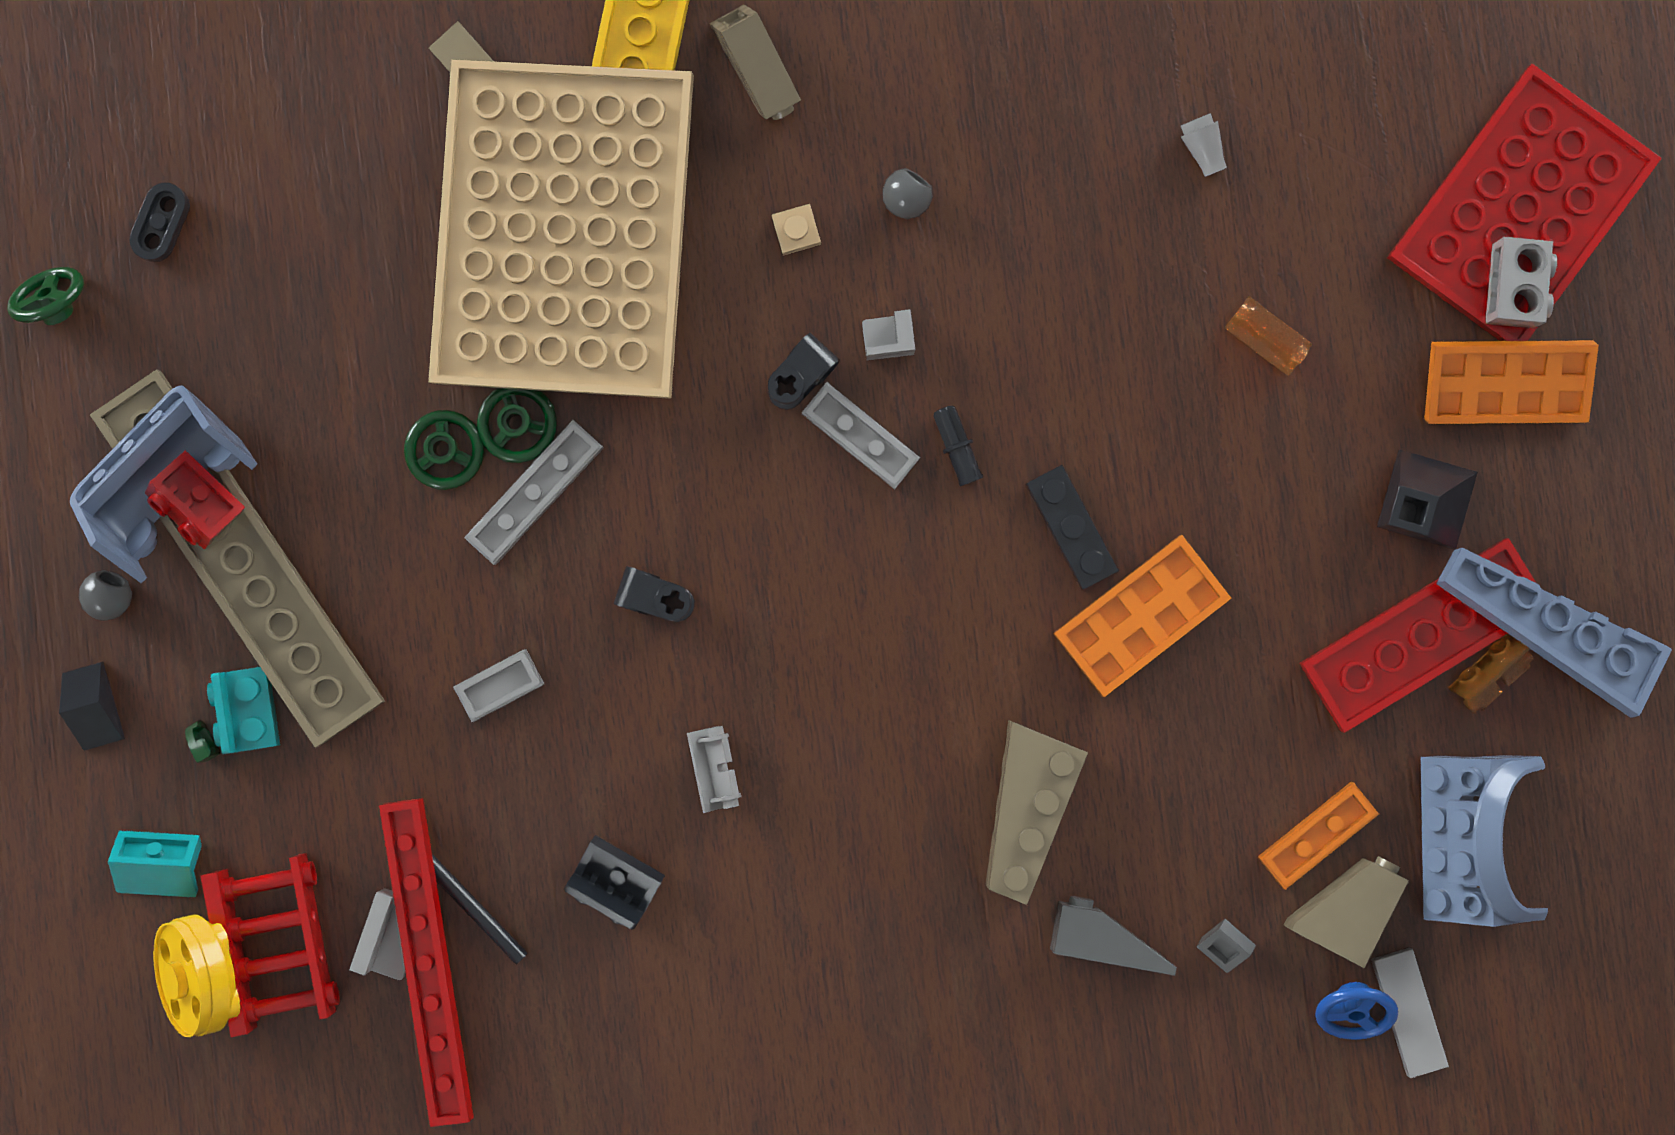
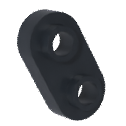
[130,182,190,262]

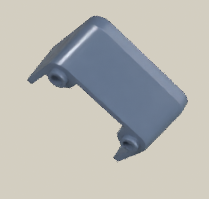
[70,386,257,583]

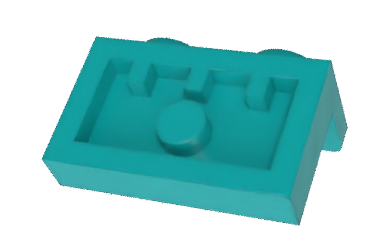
[207,667,280,754]

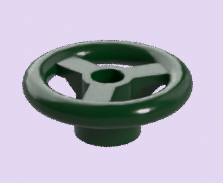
[7,267,84,325]
[477,388,557,463]
[404,410,484,490]

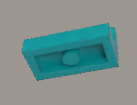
[108,830,202,897]

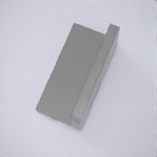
[349,888,406,980]

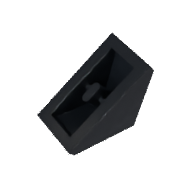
[59,662,125,751]

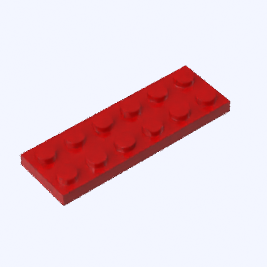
[1299,538,1536,733]

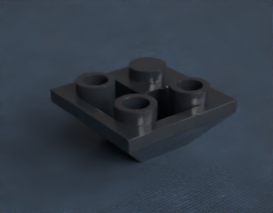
[1377,450,1478,549]

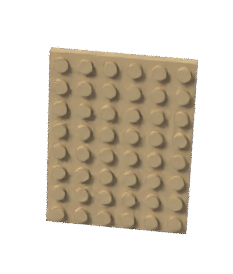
[428,60,694,399]

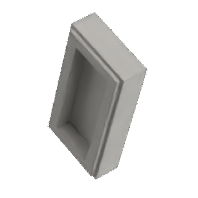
[453,649,545,722]

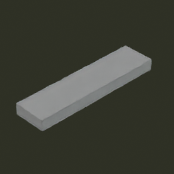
[464,420,604,565]

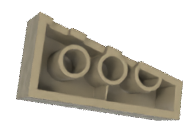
[986,720,1088,905]

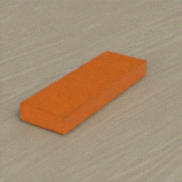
[1258,782,1379,890]

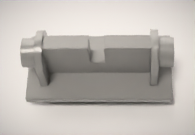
[687,726,742,813]

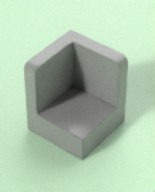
[862,309,915,361]

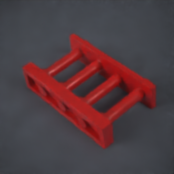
[201,853,340,1037]

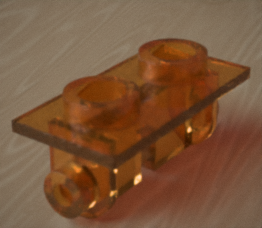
[1224,296,1313,376]
[1448,634,1534,713]

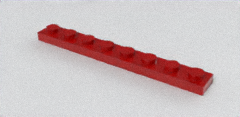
[379,798,474,1127]

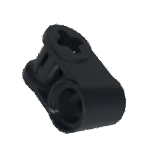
[768,333,840,410]
[613,566,695,622]

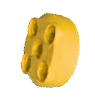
[153,914,240,1037]

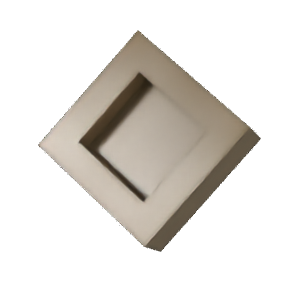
[771,204,821,256]

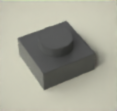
[1196,919,1256,973]

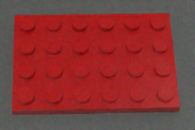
[1387,64,1662,341]

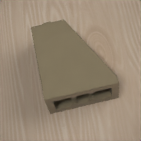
[709,5,801,120]
[1284,856,1409,968]

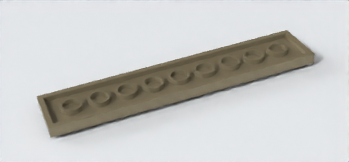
[90,369,386,748]

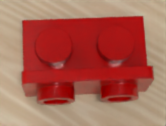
[145,450,245,549]

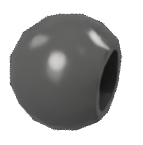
[883,168,933,219]
[78,570,132,621]

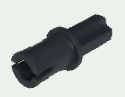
[933,405,984,487]

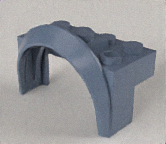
[1421,755,1548,927]

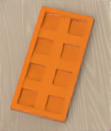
[1424,340,1599,424]
[1053,535,1232,697]

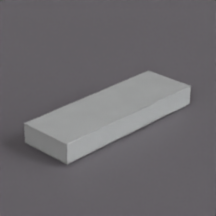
[802,382,920,490]
[1371,948,1449,1078]

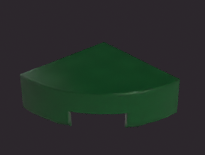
[185,720,220,763]

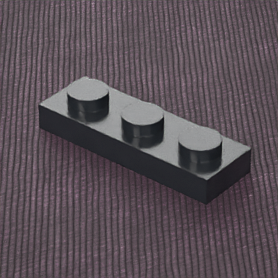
[1025,465,1119,590]

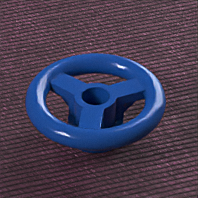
[1315,982,1399,1040]

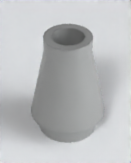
[1181,113,1227,177]

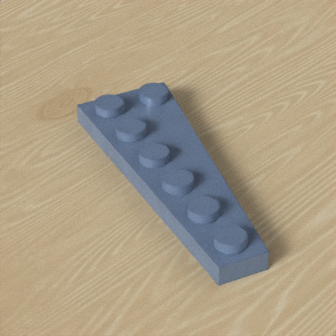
[1436,548,1672,718]

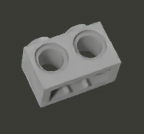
[1485,237,1557,328]

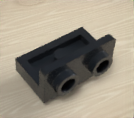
[564,835,665,930]

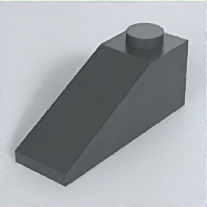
[1050,896,1177,975]

